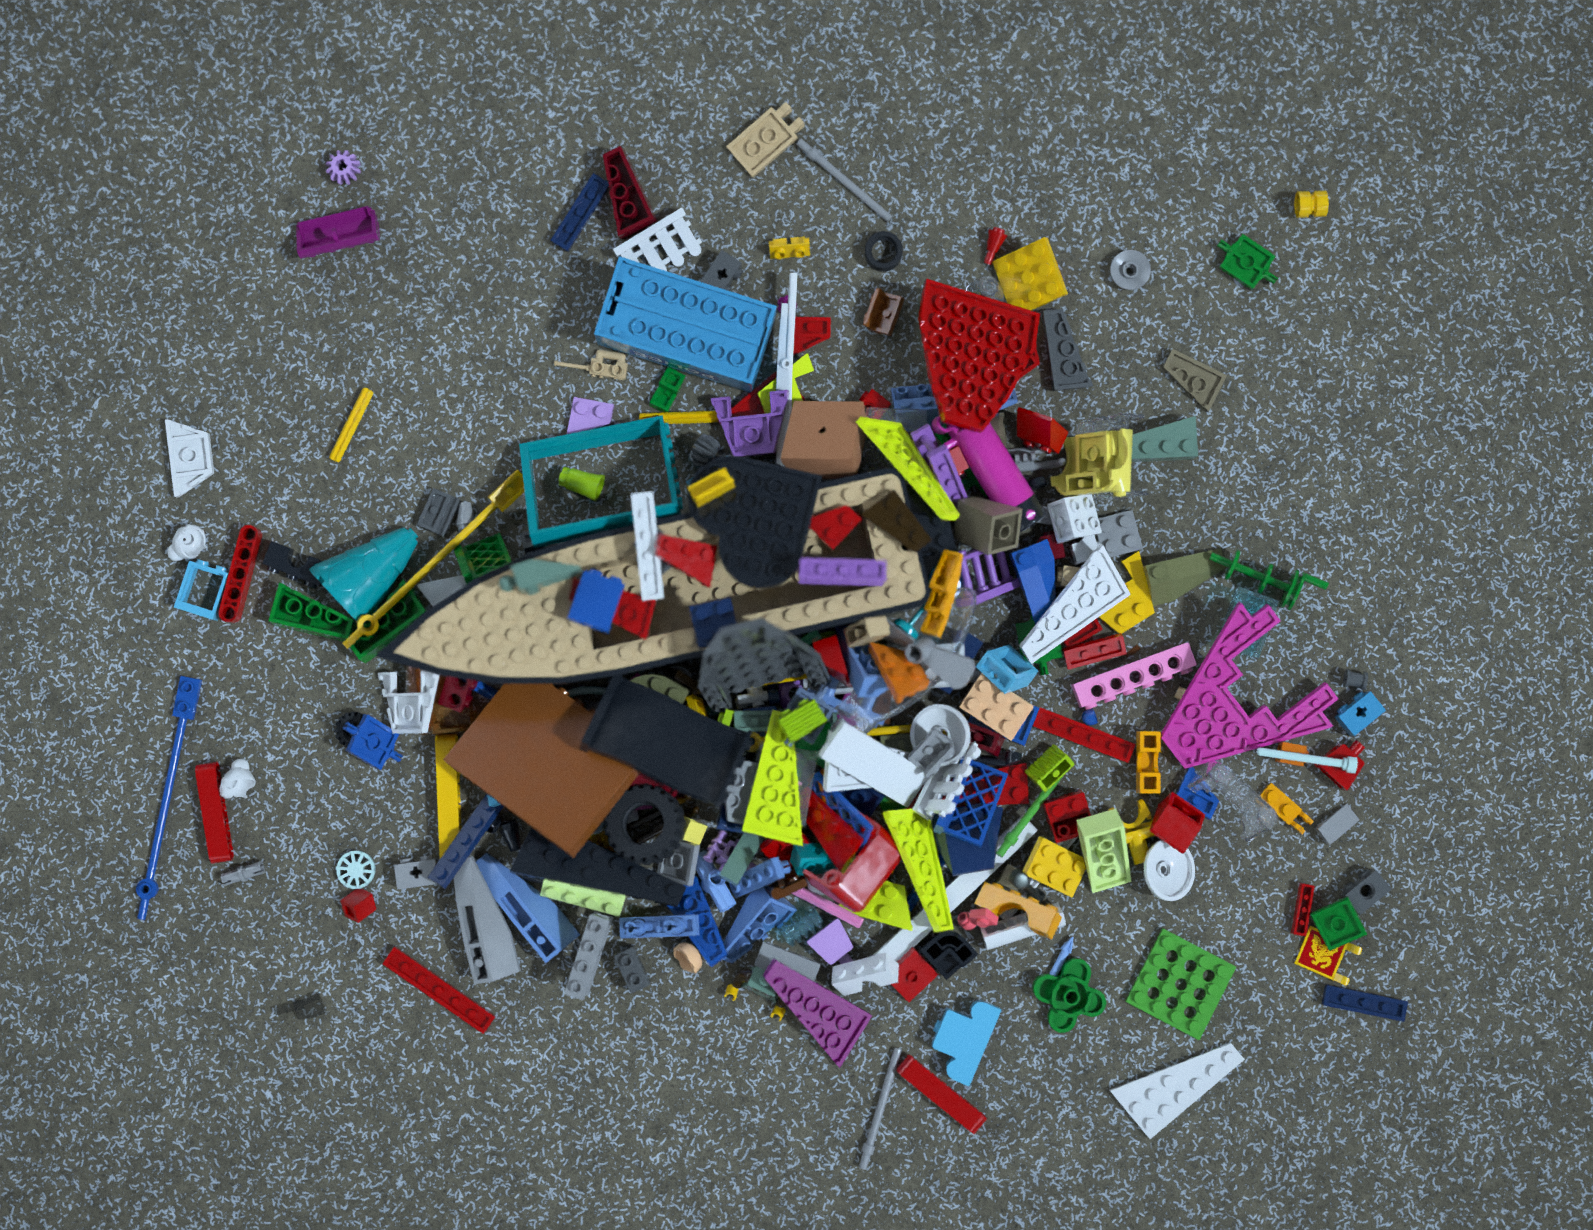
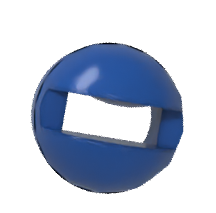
[1082,708,1098,726]

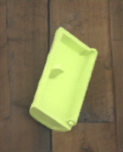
[540,879,626,917]

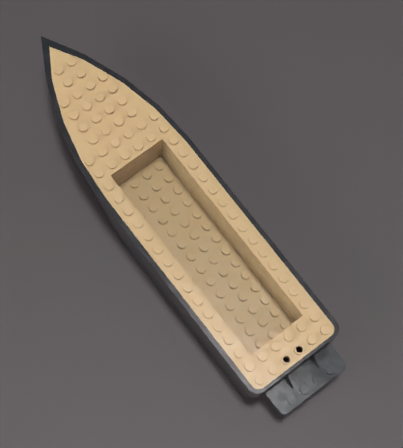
[376,468,956,684]

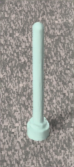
[1256,748,1358,774]

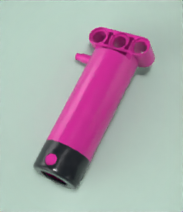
[932,415,1046,532]

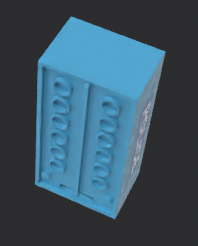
[594,256,777,393]

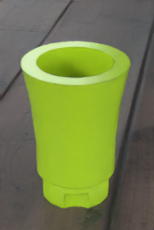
[558,467,605,502]

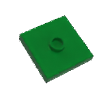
[1310,896,1367,951]

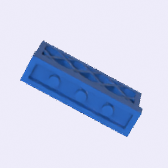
[933,760,1008,848]
[809,772,874,865]

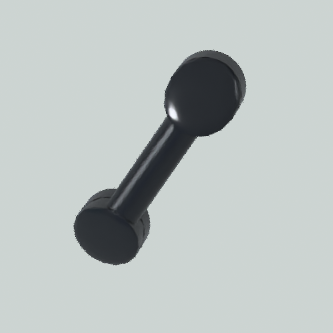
[972,752,1022,767]

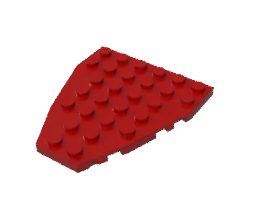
[918,279,1040,433]

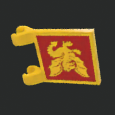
[1294,926,1362,986]

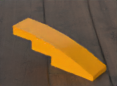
[920,549,963,638]

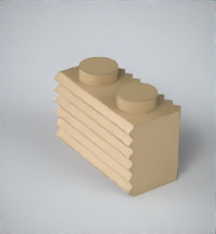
[844,615,890,648]

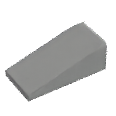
[1314,804,1359,845]

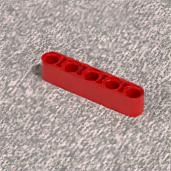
[219,525,262,623]
[195,761,234,864]
[896,1054,987,1135]

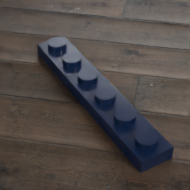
[427,794,504,889]

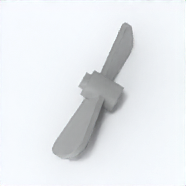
[883,618,975,689]

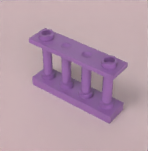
[910,424,968,510]
[956,549,1020,607]
[799,558,887,586]

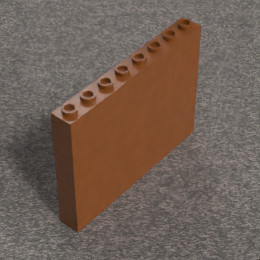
[443,684,640,858]

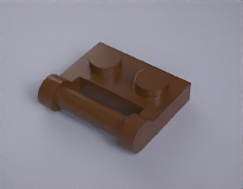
[768,868,808,900]

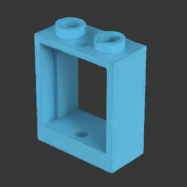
[174,559,229,621]
[976,644,1038,694]

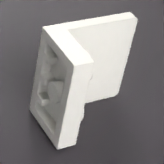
[1047,494,1102,544]

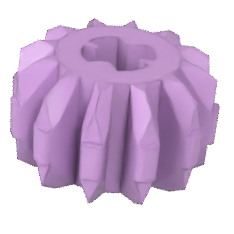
[326,150,361,185]

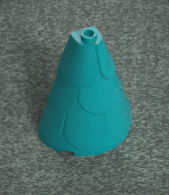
[309,527,418,624]

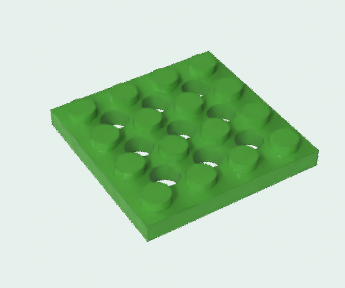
[1125,928,1236,1040]

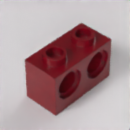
[438,676,478,713]

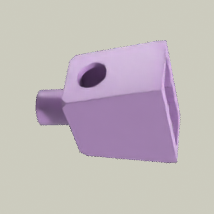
[807,917,854,965]

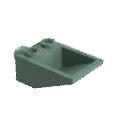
[499,559,583,596]

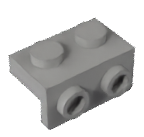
[907,727,954,778]

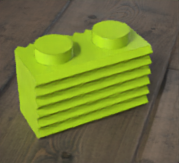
[778,698,827,744]
[1025,744,1075,793]

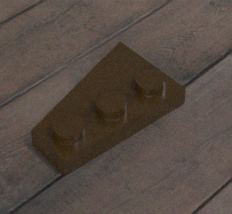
[860,489,932,553]
[662,666,707,703]

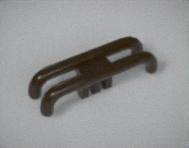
[627,794,700,844]

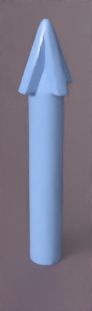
[1049,937,1074,976]

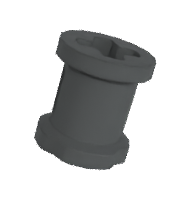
[1343,669,1368,690]

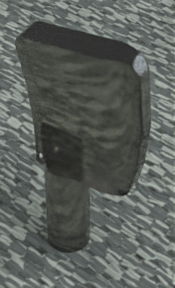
[274,992,326,1019]

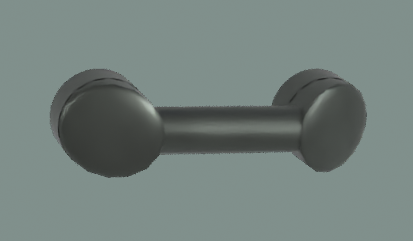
[1009,869,1045,904]

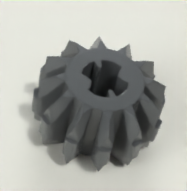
[688,433,719,468]

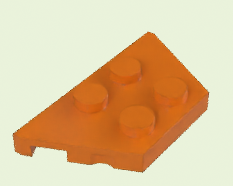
[868,642,930,703]

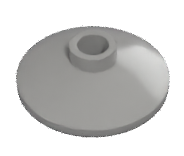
[1110,250,1151,290]

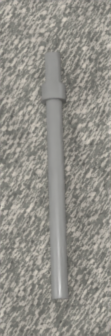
[796,139,893,222]
[859,1047,902,1170]

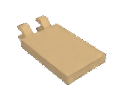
[726,102,805,178]

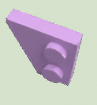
[567,397,614,434]

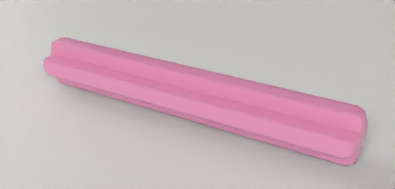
[792,888,864,928]

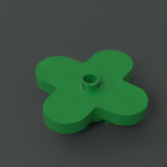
[1032,958,1106,1033]

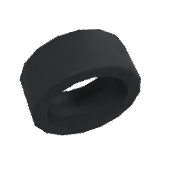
[864,231,903,272]

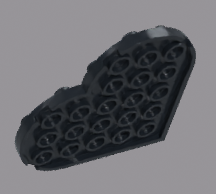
[688,456,822,589]

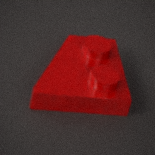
[793,317,831,356]
[810,505,862,550]

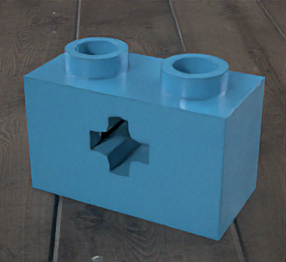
[1334,691,1386,736]

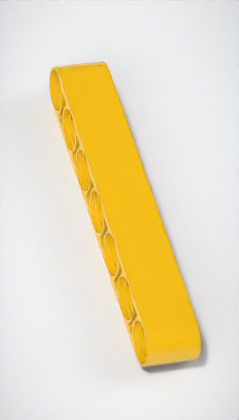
[435,734,462,858]

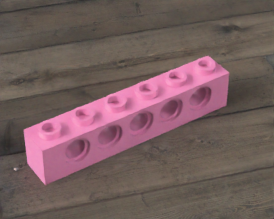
[1071,642,1197,710]

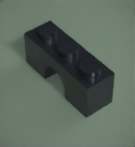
[262,541,323,589]

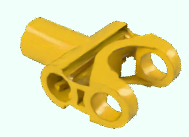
[1108,799,1155,865]

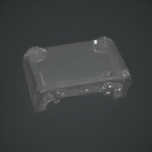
[1187,761,1278,843]

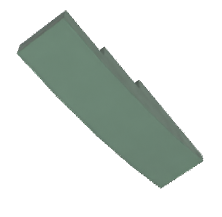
[719,833,765,886]

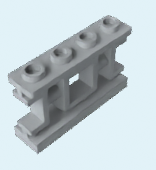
[564,911,614,1000]

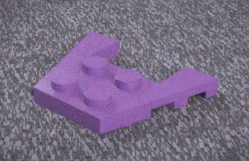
[711,390,789,457]

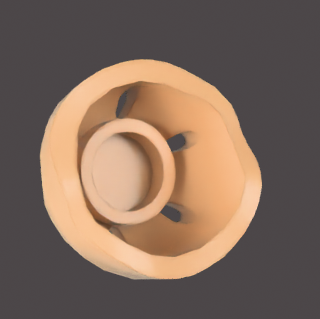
[673,942,703,974]

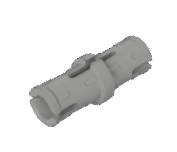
[221,861,265,886]

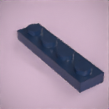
[550,173,609,252]
[1321,984,1408,1022]

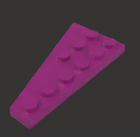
[762,958,872,1068]

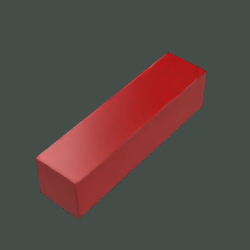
[1291,883,1315,937]

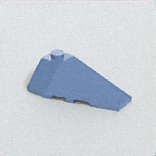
[722,885,797,963]

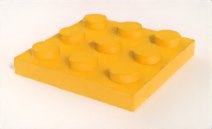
[992,237,1068,311]

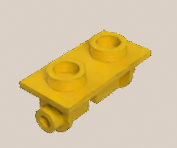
[769,236,810,259]

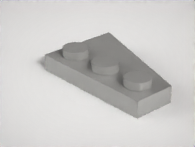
[725,761,758,824]

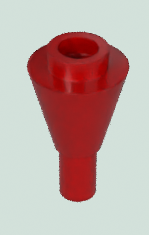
[984,227,1007,265]

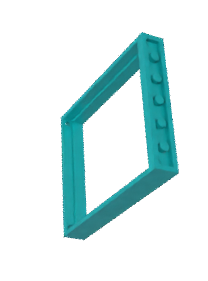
[519,415,684,548]

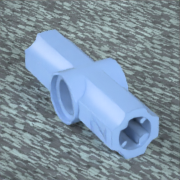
[696,851,737,913]

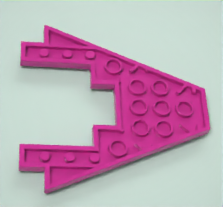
[1161,602,1338,769]

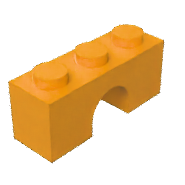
[1136,731,1161,793]

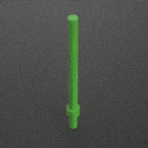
[996,762,1074,858]

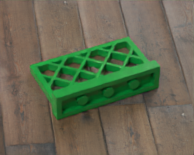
[454,533,512,585]

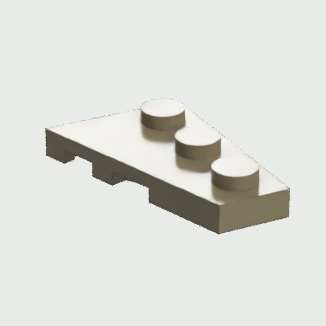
[1162,349,1227,412]

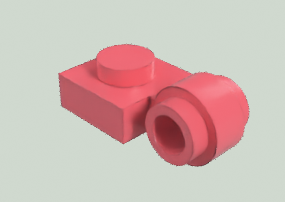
[957,908,999,930]

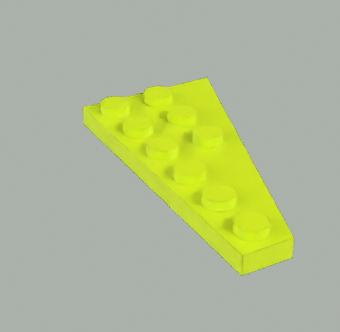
[856,417,960,521]
[742,710,803,847]
[882,809,954,933]

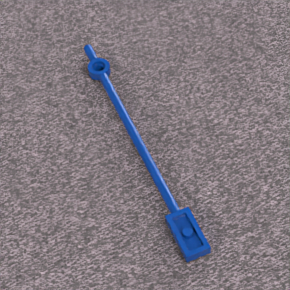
[136,676,202,920]

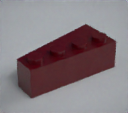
[603,146,658,240]

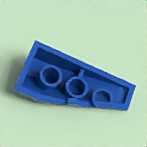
[1009,539,1056,625]

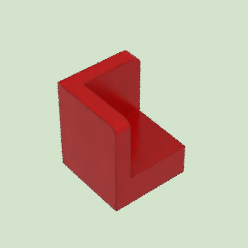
[340,888,376,923]

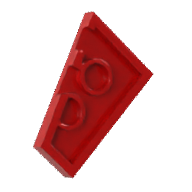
[654,534,717,588]

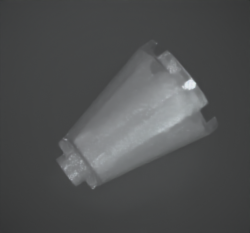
[965,276,1004,302]

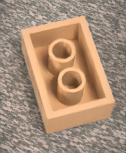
[959,672,1034,741]

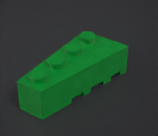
[350,579,428,664]

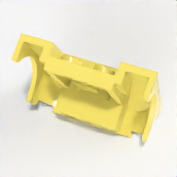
[1050,429,1133,498]

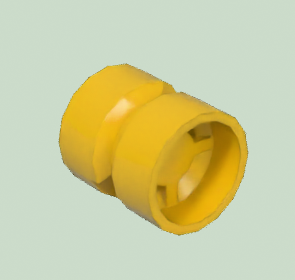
[1294,190,1329,218]

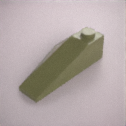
[1143,548,1226,606]

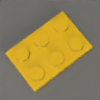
[1023,836,1086,898]

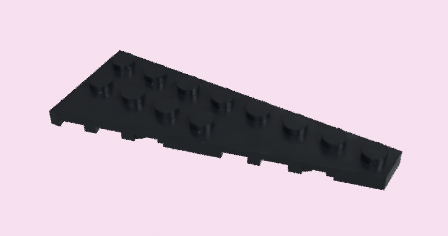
[510,827,687,907]

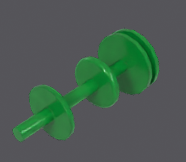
[1209,549,1329,611]

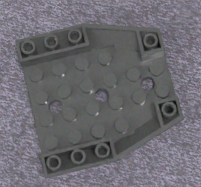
[698,618,832,712]

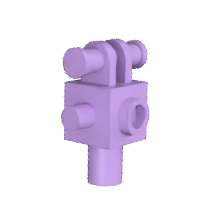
[703,830,756,872]

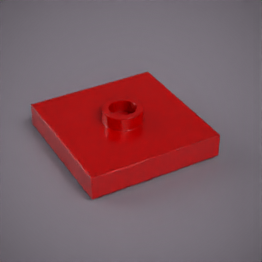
[891,947,939,1003]

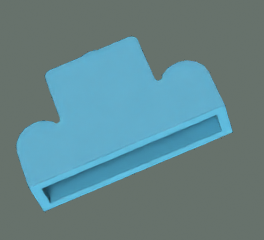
[931,1000,1001,1086]

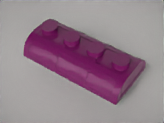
[296,206,380,259]

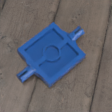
[343,714,403,770]

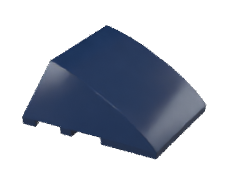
[931,803,1003,876]

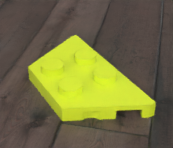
[839,881,913,931]

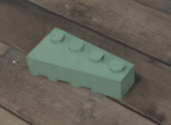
[1132,416,1198,462]

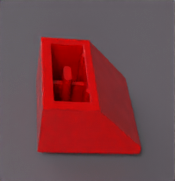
[1042,790,1091,843]
[1149,791,1205,854]

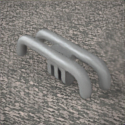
[1007,445,1066,472]

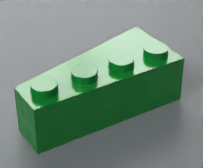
[268,582,357,642]

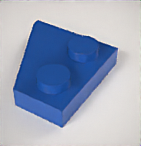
[1176,767,1219,820]

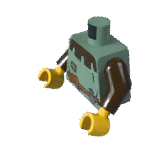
[724,967,786,1021]

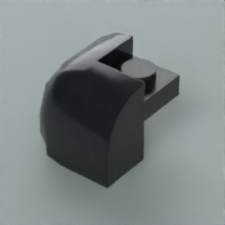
[920,931,979,980]

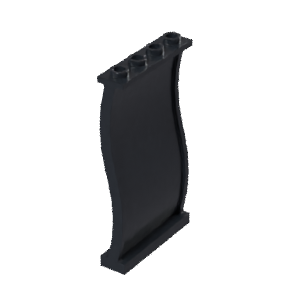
[579,675,753,809]

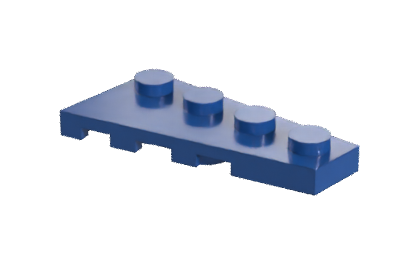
[667,876,728,967]

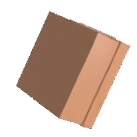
[780,401,867,479]

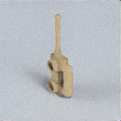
[554,350,628,380]

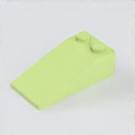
[1076,809,1131,893]

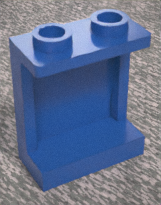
[568,569,625,634]

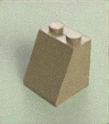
[954,496,1022,555]

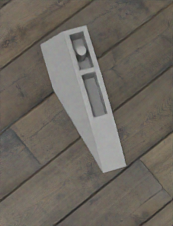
[454,856,521,984]

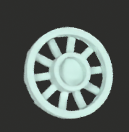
[336,850,375,889]

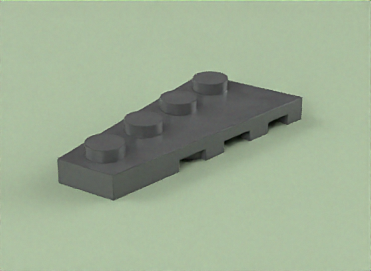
[1041,309,1093,392]

